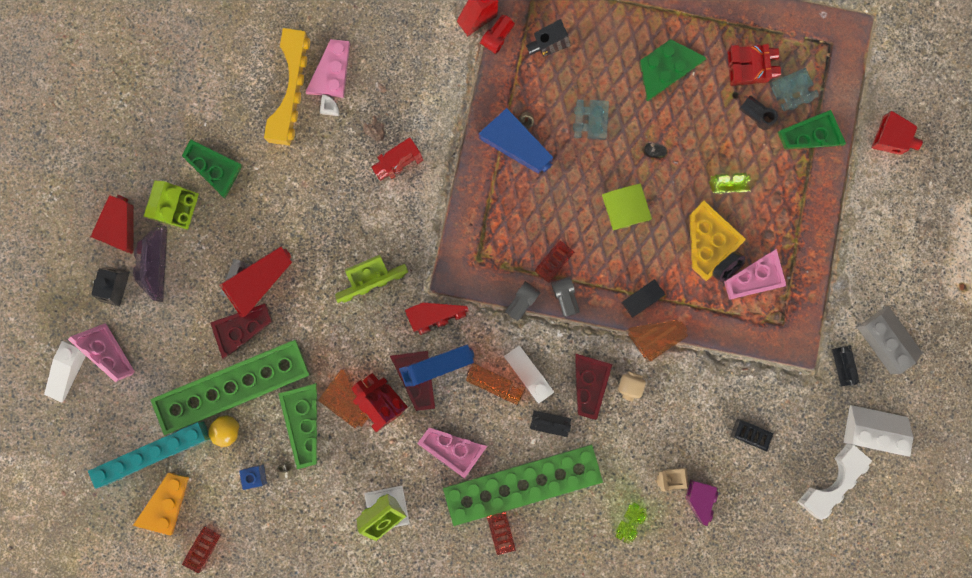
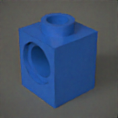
[239,464,267,490]

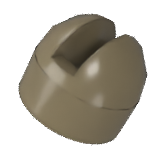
[519,112,534,128]
[277,464,293,481]

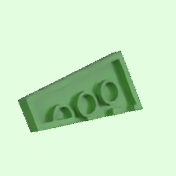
[278,383,317,469]

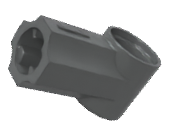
[551,277,580,317]
[505,281,541,322]

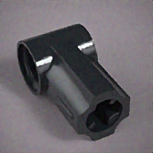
[739,95,778,130]

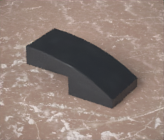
[621,279,666,318]

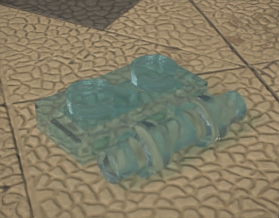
[770,68,819,111]
[573,100,609,140]

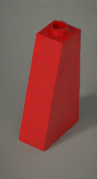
[219,246,292,317]

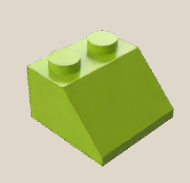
[356,494,407,541]

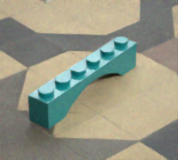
[88,421,211,489]

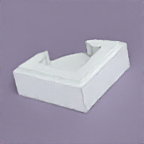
[320,94,339,116]

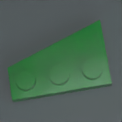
[777,110,846,150]
[182,139,243,199]

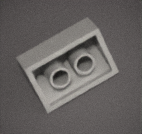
[857,305,923,374]

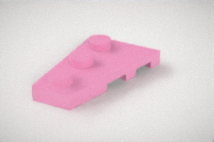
[306,39,350,98]
[724,249,786,300]
[68,323,135,382]
[417,428,487,478]

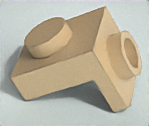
[657,468,689,492]

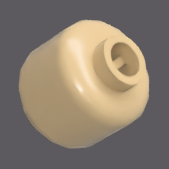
[618,371,646,401]

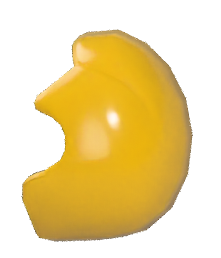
[208,415,240,447]

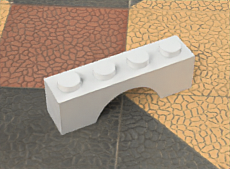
[798,444,872,520]

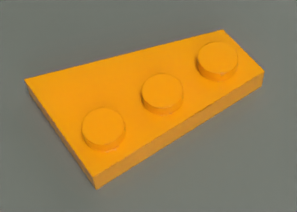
[133,472,189,536]

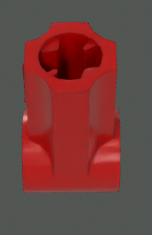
[480,14,515,54]

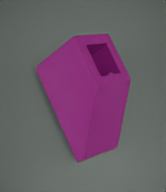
[686,479,718,526]

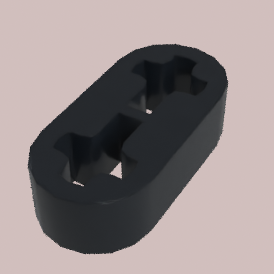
[713,251,745,282]

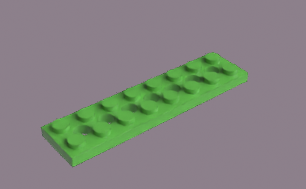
[150,340,310,436]
[443,444,603,527]

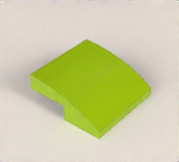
[602,183,652,231]

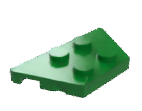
[639,39,706,102]

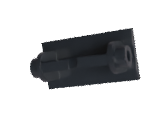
[832,345,860,387]
[530,410,571,437]

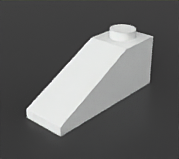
[44,341,86,402]
[504,346,554,404]

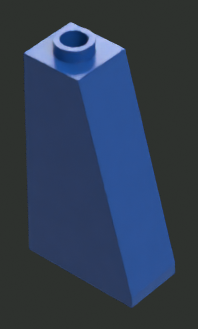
[479,108,553,174]
[399,344,474,387]

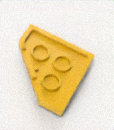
[689,201,746,281]

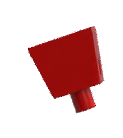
[871,111,923,155]

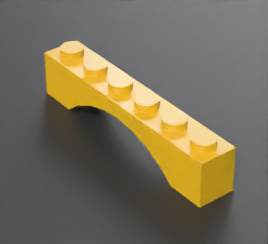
[264,28,310,146]

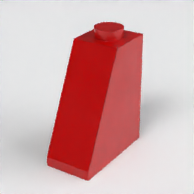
[457,0,498,37]
[90,195,134,254]

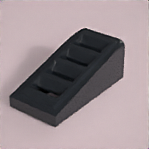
[730,419,773,452]

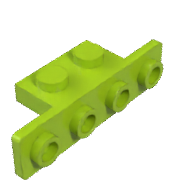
[335,255,408,303]

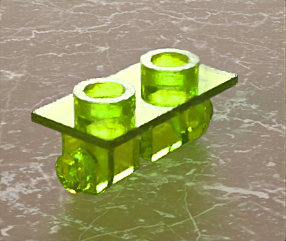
[709,173,751,194]
[615,502,647,544]

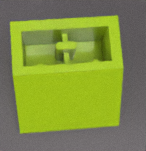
[143,181,199,230]

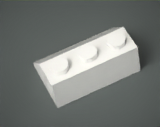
[843,405,913,457]

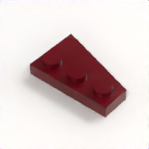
[210,303,273,359]
[390,351,435,411]
[575,353,613,420]

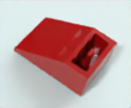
[405,302,469,335]

